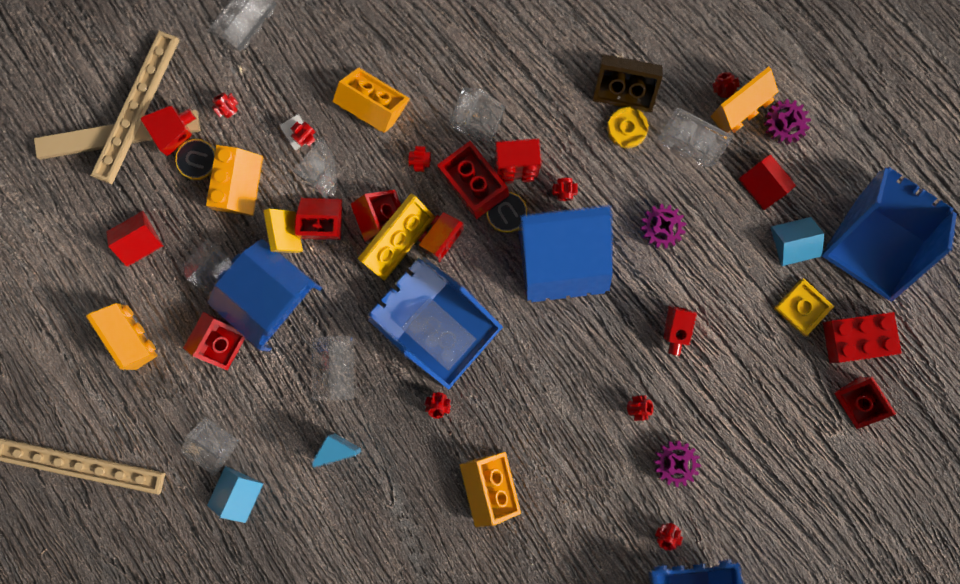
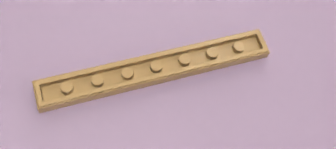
[90,31,179,184]
[34,110,201,160]
[0,439,165,494]

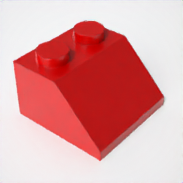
[351,189,401,242]
[419,212,464,262]
[183,311,245,371]

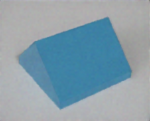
[770,217,824,266]
[312,433,361,467]
[207,466,264,523]

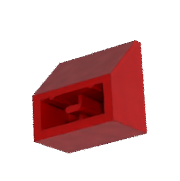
[295,198,343,240]

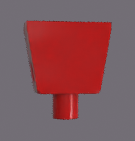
[140,106,196,156]
[664,306,697,356]

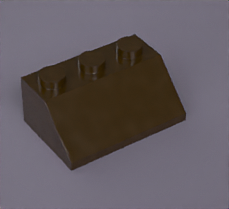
[592,54,663,113]

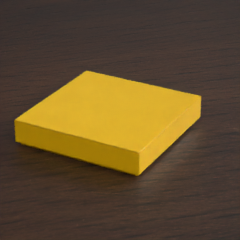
[264,208,303,253]
[774,278,834,337]

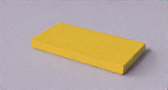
[357,193,435,281]

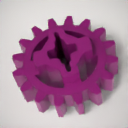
[764,99,811,145]
[640,204,686,249]
[653,440,701,487]

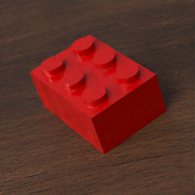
[495,139,542,184]
[437,141,509,219]
[822,312,902,363]

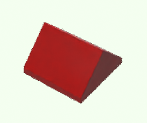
[738,154,796,211]
[107,211,163,267]
[834,377,896,429]

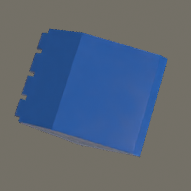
[822,167,957,302]
[518,206,612,302]
[368,257,503,390]

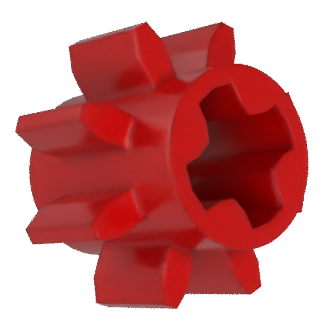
[712,72,740,98]
[212,92,238,118]
[290,121,316,147]
[409,146,431,172]
[553,178,578,201]
[425,392,451,419]
[627,395,653,421]
[655,523,683,551]

